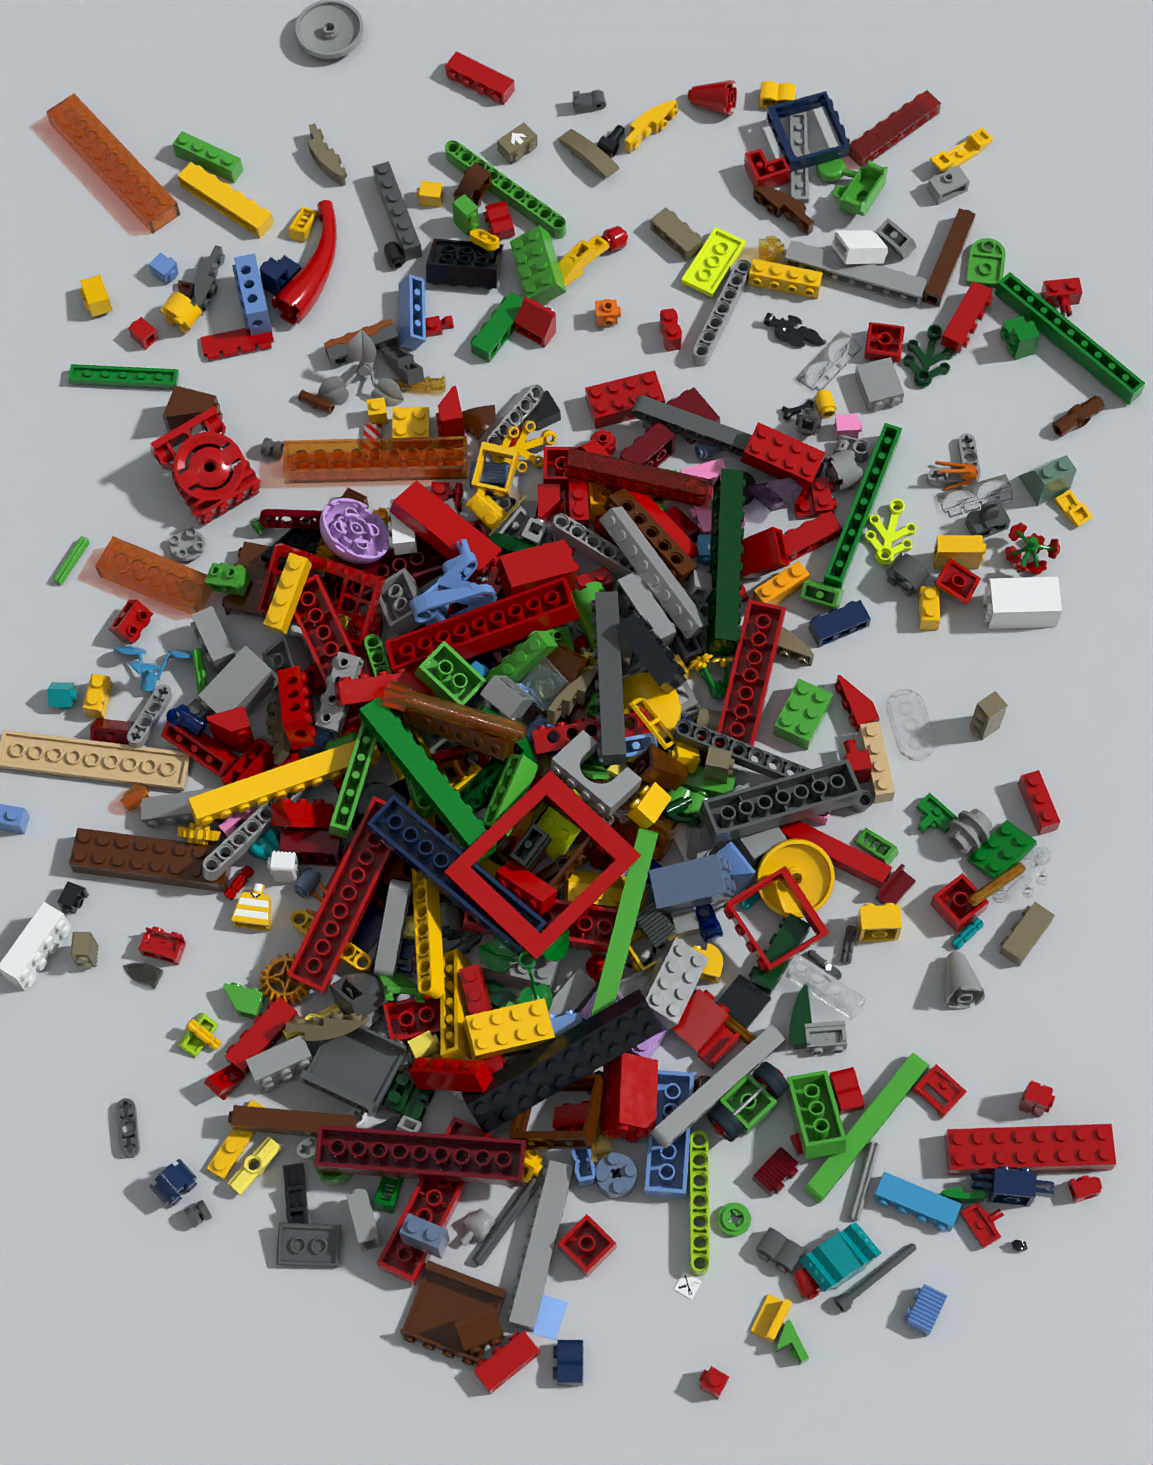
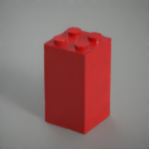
[498,539,579,598]
[600,1053,658,1143]

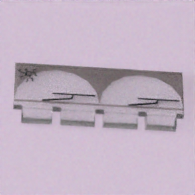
[796,331,862,391]
[936,474,1014,518]

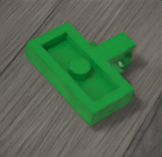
[916,793,958,834]

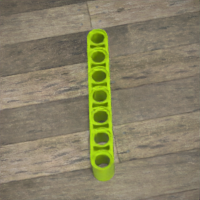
[689,1130,709,1276]

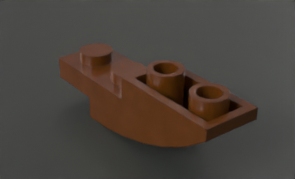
[753,185,814,235]

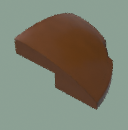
[462,405,496,443]

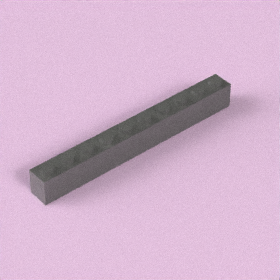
[591,591,627,766]

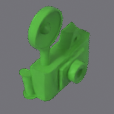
[816,159,888,216]

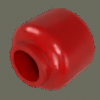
[601,226,628,252]

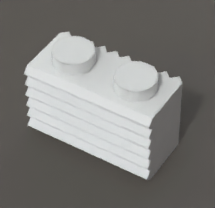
[267,851,300,883]

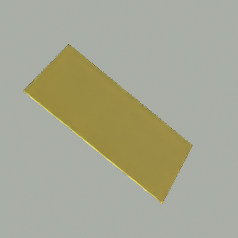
[488,496,527,536]

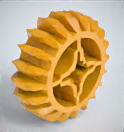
[259,953,310,1005]

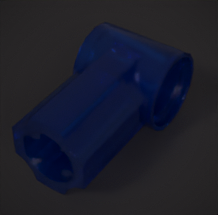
[166,704,207,737]

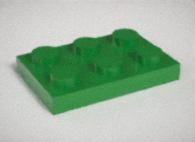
[967,820,1037,880]

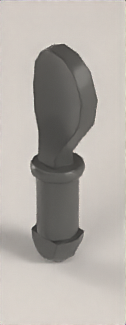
[807,950,842,981]

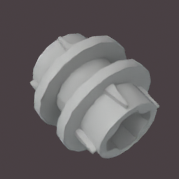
[946,809,993,853]

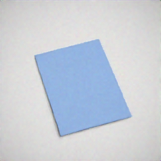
[513,1285,568,1341]

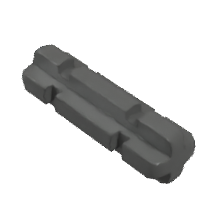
[840,925,857,964]

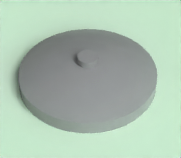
[295,0,364,59]

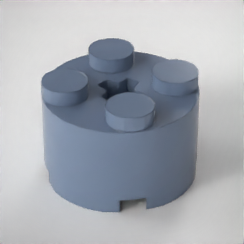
[596,1152,637,1199]

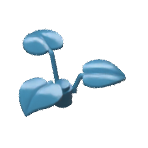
[113,646,193,691]

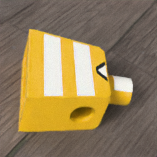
[231,883,272,932]

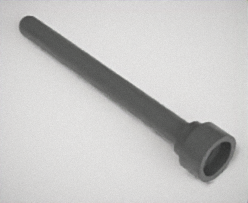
[834,1243,916,1313]

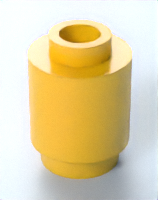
[814,389,836,418]

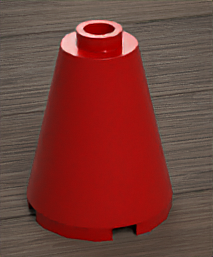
[688,80,737,116]

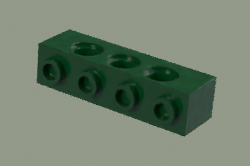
[458,758,506,814]

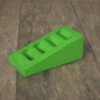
[854,828,899,865]

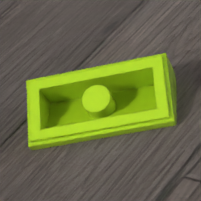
[177,1013,219,1058]

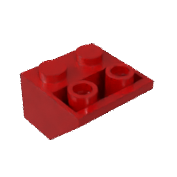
[514,296,556,348]

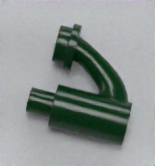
[662,796,701,827]

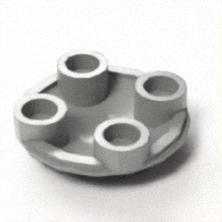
[169,527,206,561]

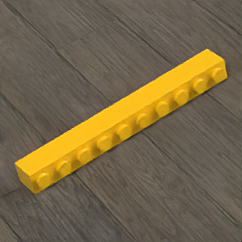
[188,740,381,826]

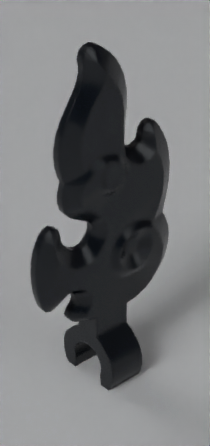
[763,313,826,347]

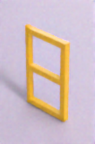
[629,695,678,750]

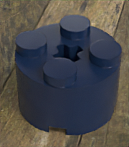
[149,1159,197,1207]

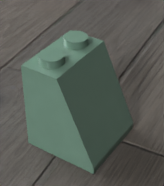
[1019,455,1077,506]

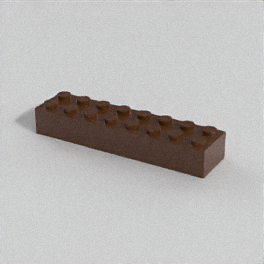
[69,828,232,892]

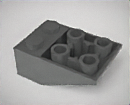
[330,971,400,1016]

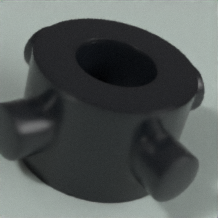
[1011,1240,1028,1252]

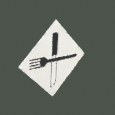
[674,1271,702,1299]

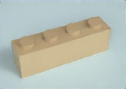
[858,722,895,804]

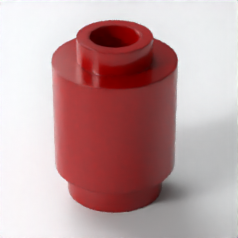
[793,1268,821,1300]

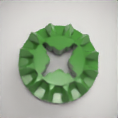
[718,1202,751,1236]

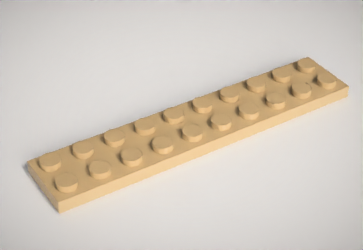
[0,730,191,791]

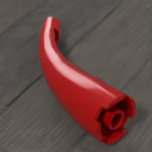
[272,200,337,325]

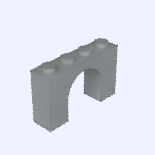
[550,730,642,818]

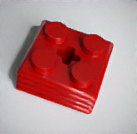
[864,322,905,363]

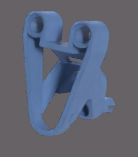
[409,539,497,627]

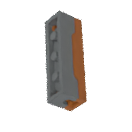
[324,319,399,369]

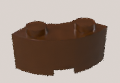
[453,162,492,208]

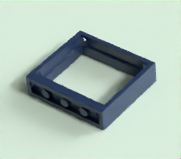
[766,91,851,172]

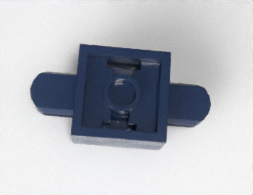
[971,1166,1054,1207]

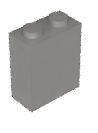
[855,357,904,411]
[346,1189,382,1252]

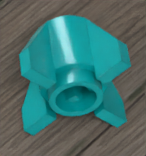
[248,827,280,862]

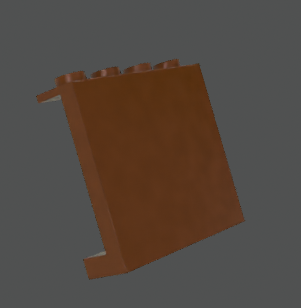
[222,541,293,628]
[400,1260,507,1366]

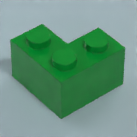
[1000,316,1040,360]

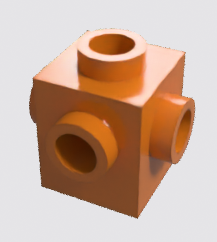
[595,299,621,326]

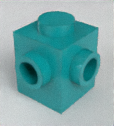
[47,682,78,709]

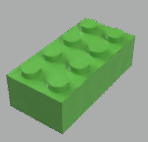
[510,225,567,305]
[787,1070,847,1159]

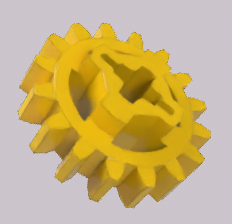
[177,822,221,845]

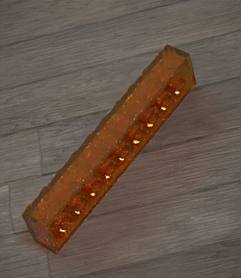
[46,93,180,234]
[283,436,468,484]

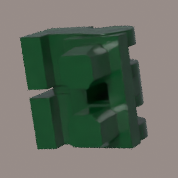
[383,1071,436,1122]

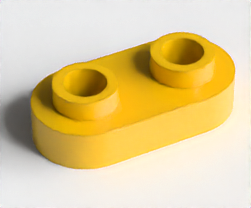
[470,229,500,251]

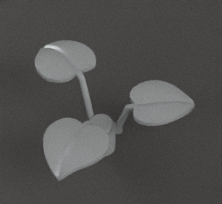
[318,330,404,406]

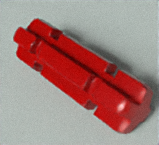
[224,865,254,900]

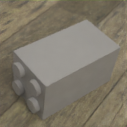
[198,646,278,716]
[730,783,787,870]

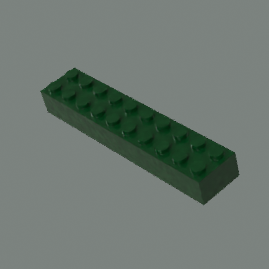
[706,468,746,656]

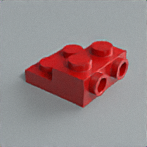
[791,477,837,520]

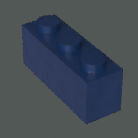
[809,600,871,648]

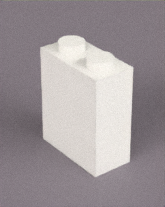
[832,230,888,264]

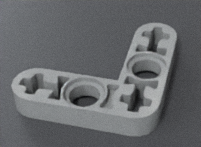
[927,433,981,487]

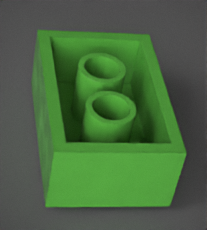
[414,641,487,712]
[773,678,833,750]

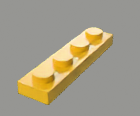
[206,1099,265,1181]

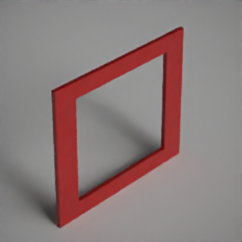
[444,770,641,960]

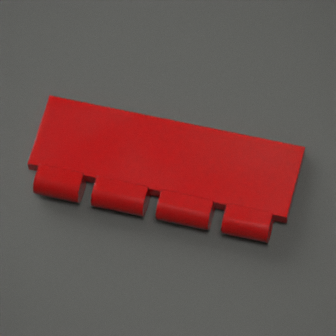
[200,328,274,361]

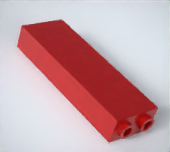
[389,480,502,580]

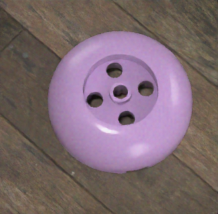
[319,498,390,564]

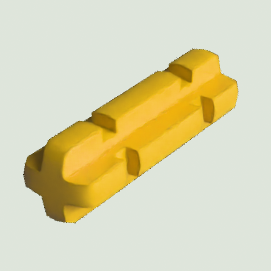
[186,1019,221,1050]

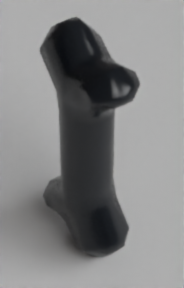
[782,399,814,421]

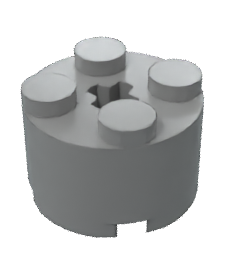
[823,449,863,492]

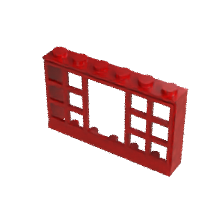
[257,543,385,647]

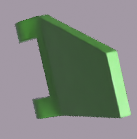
[580,758,609,779]
[378,971,425,1003]

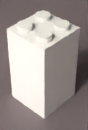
[982,577,1062,629]

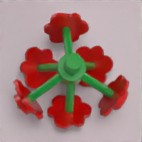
[1004,522,1060,575]

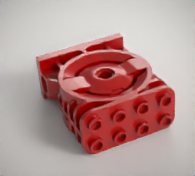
[150,406,262,525]

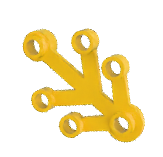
[491,420,557,473]

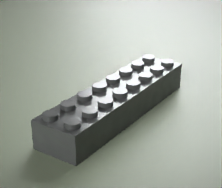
[699,759,863,845]

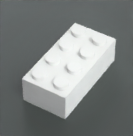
[0,902,71,991]

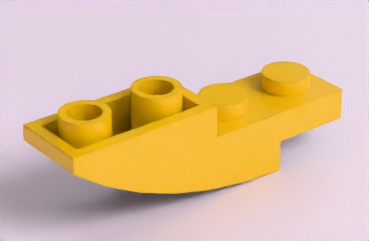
[625,100,678,154]
[558,235,609,287]

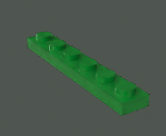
[68,364,179,388]

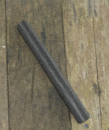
[472,1178,540,1266]

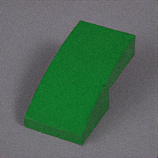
[940,1186,986,1204]

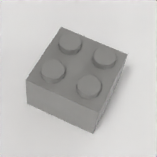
[480,675,535,719]

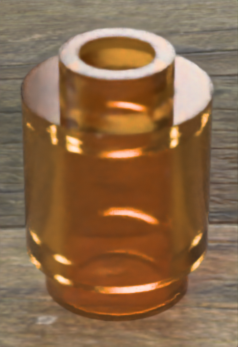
[120,783,149,811]

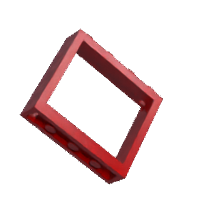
[723,866,830,973]

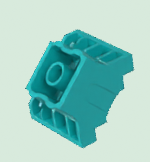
[799,1222,882,1292]

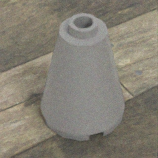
[944,951,985,1009]

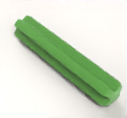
[53,536,90,585]
[192,648,207,702]

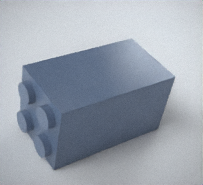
[649,853,736,914]

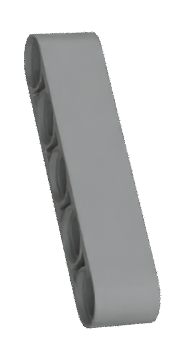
[478,384,544,449]
[374,879,412,978]

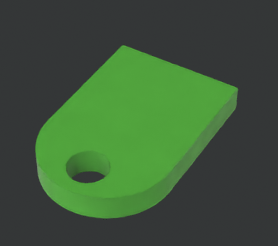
[966,238,1005,288]

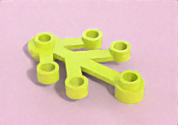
[865,499,917,565]

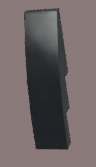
[283,1163,310,1223]

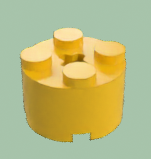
[159,292,202,334]

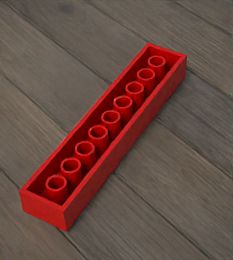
[385,577,580,674]
[287,796,394,995]

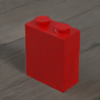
[740,527,790,580]
[671,989,731,1053]

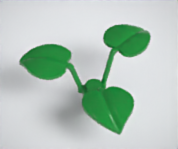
[478,929,569,1012]

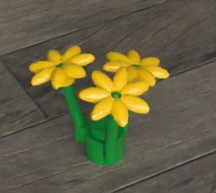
[687,653,735,699]

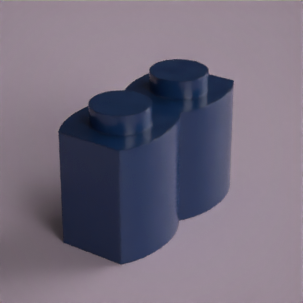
[553,1340,583,1386]

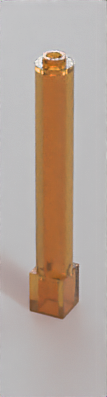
[382,681,526,742]

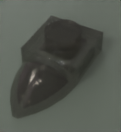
[123,963,164,989]

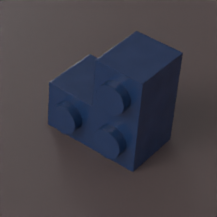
[259,255,301,296]

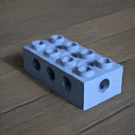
[232,253,272,336]

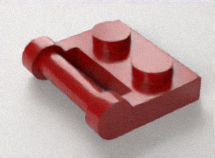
[912,1064,967,1119]

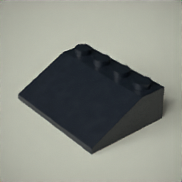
[426,239,503,289]

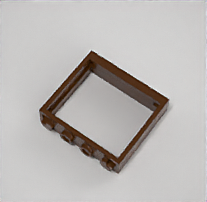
[493,796,597,893]
[509,1073,606,1149]

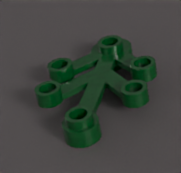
[903,324,954,387]

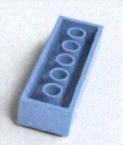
[644,1070,694,1199]

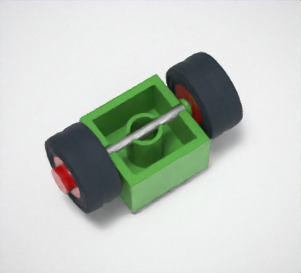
[707,1061,789,1142]

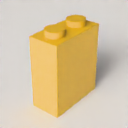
[933,535,986,569]

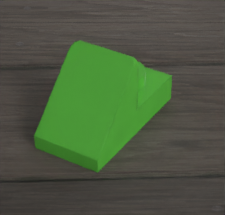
[775,1319,809,1365]

